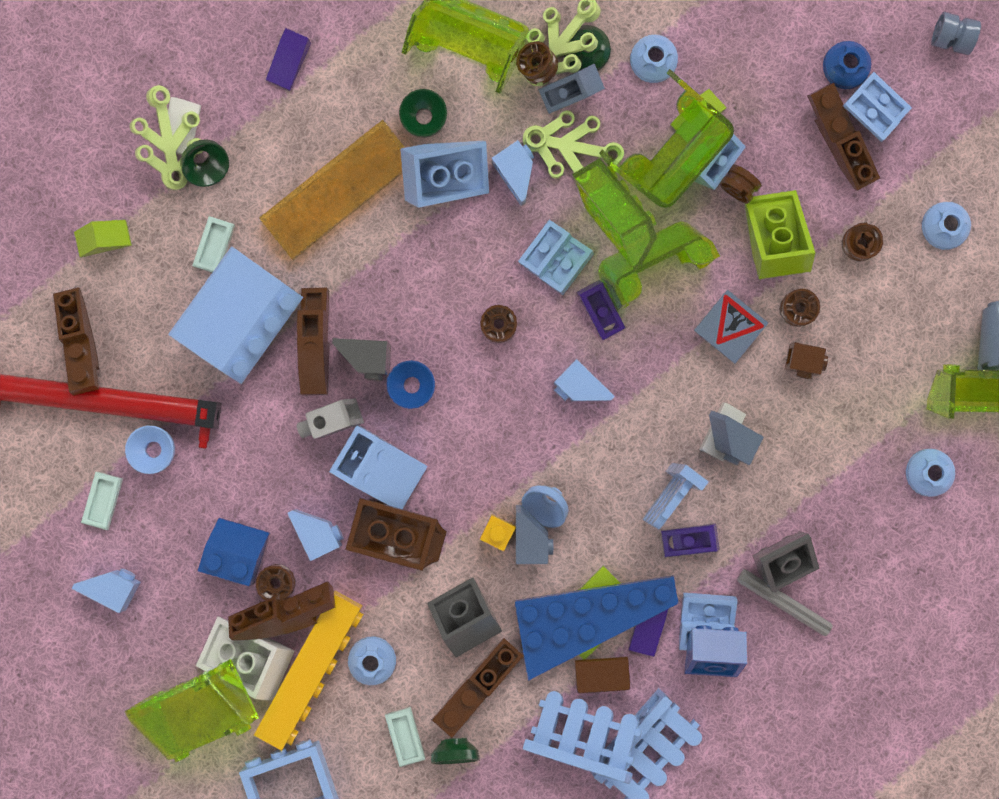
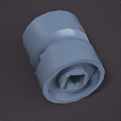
[931,12,981,55]

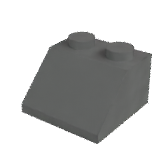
[332,338,391,381]
[752,531,820,593]
[427,577,502,657]

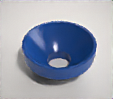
[823,41,872,89]
[387,360,435,409]

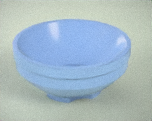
[630,35,678,83]
[922,202,971,250]
[125,425,175,474]
[906,449,955,497]
[521,485,569,528]
[348,636,396,685]

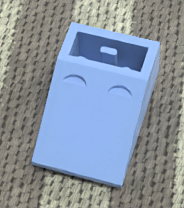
[329,425,428,509]

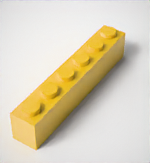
[254,590,364,751]

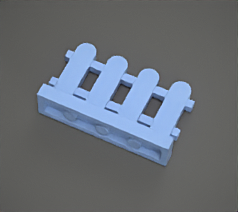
[643,463,709,530]
[591,688,702,799]
[523,691,642,784]

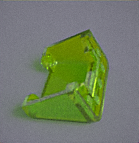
[598,221,720,312]
[124,659,259,762]

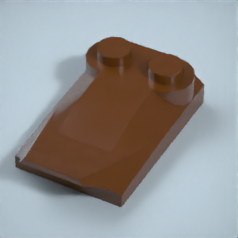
[345,497,447,571]

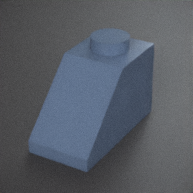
[538,64,605,114]
[709,410,764,466]
[516,505,554,564]

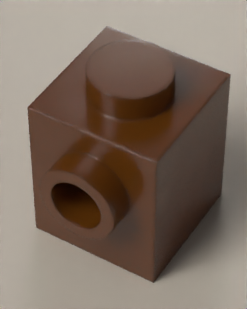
[784,342,828,379]

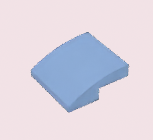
[843,72,912,142]
[518,219,594,295]
[679,592,738,650]

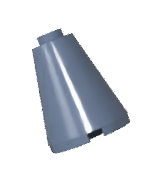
[977,301,999,377]

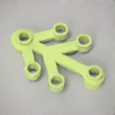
[527,0,601,86]
[130,85,203,190]
[523,110,624,184]

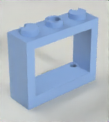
[239,739,339,799]

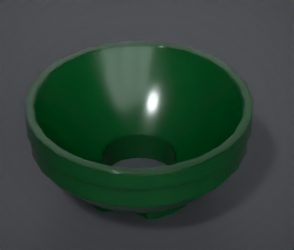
[564,25,611,71]
[399,89,447,138]
[180,139,229,187]
[431,738,480,765]

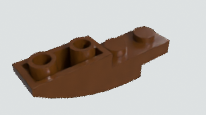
[807,83,881,191]
[53,287,100,396]
[297,287,330,396]
[228,581,336,640]
[431,638,524,738]

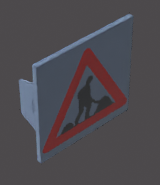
[694,289,768,364]

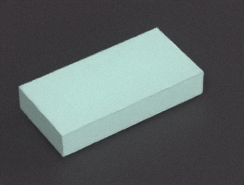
[192,216,235,273]
[81,472,123,530]
[385,707,425,767]

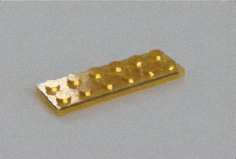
[259,119,405,260]

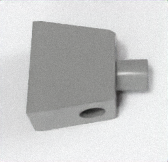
[297,398,364,439]

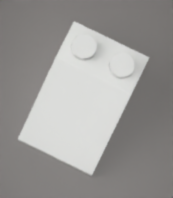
[196,617,295,701]

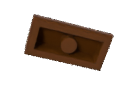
[575,656,630,694]

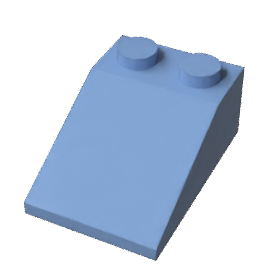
[400,141,489,208]

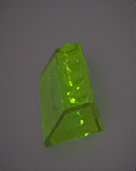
[572,158,657,272]

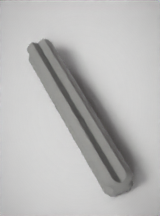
[737,569,833,636]

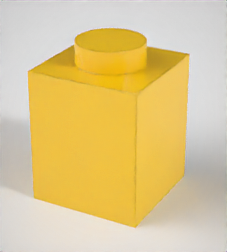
[480,514,516,551]

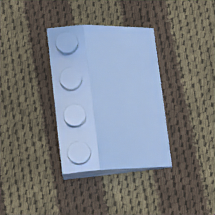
[168,246,303,384]

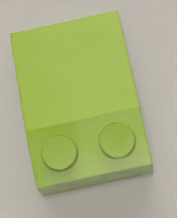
[745,190,815,279]

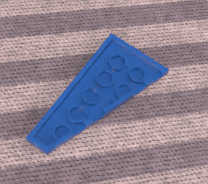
[515,575,679,681]

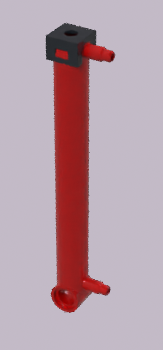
[0,374,222,449]

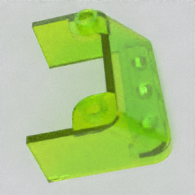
[401,0,529,94]
[599,69,734,208]
[926,364,999,419]

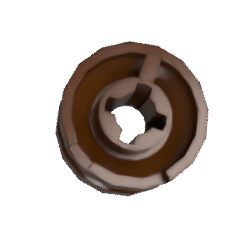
[516,41,558,85]
[719,164,762,204]
[842,222,883,262]
[779,288,821,327]
[480,305,517,343]
[256,564,296,602]

